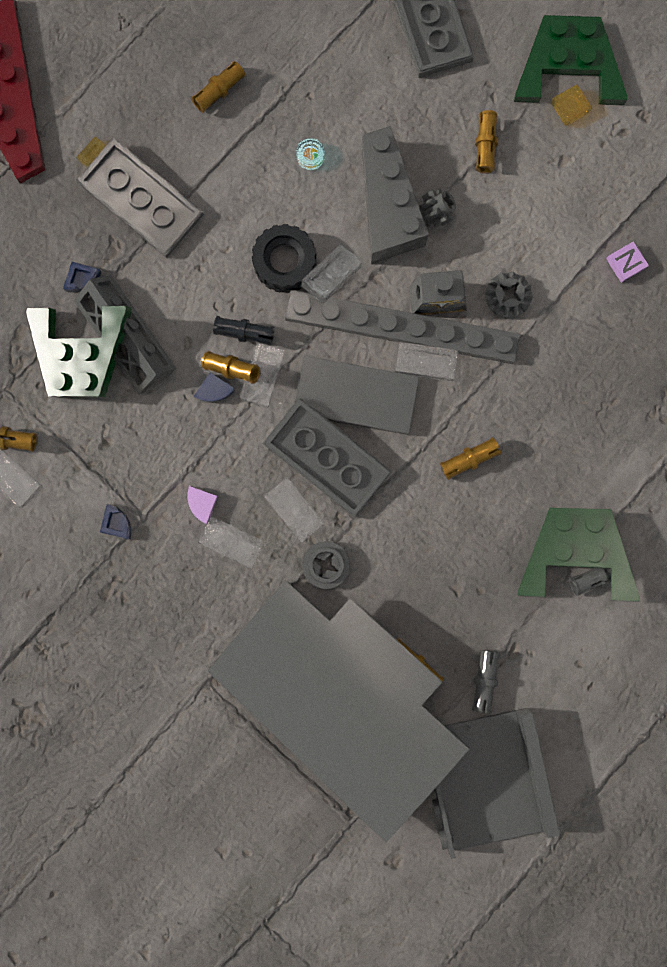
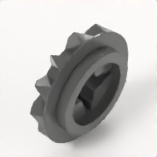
[485,271,533,318]
[302,541,350,589]

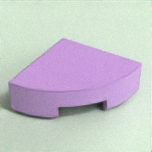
[187,486,218,524]

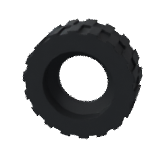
[252,224,317,293]

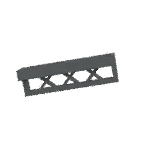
[74,275,176,394]

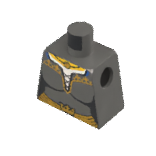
[409,270,467,315]

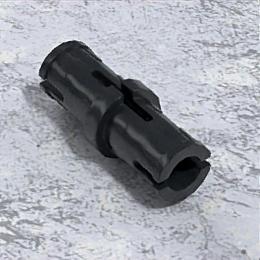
[213,316,275,346]

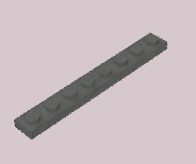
[285,290,520,364]

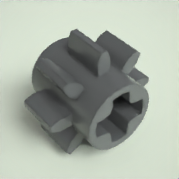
[420,189,456,227]

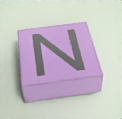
[606,241,649,283]

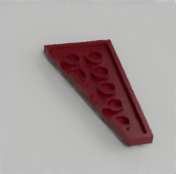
[0,0,45,184]

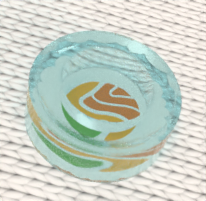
[296,138,325,170]

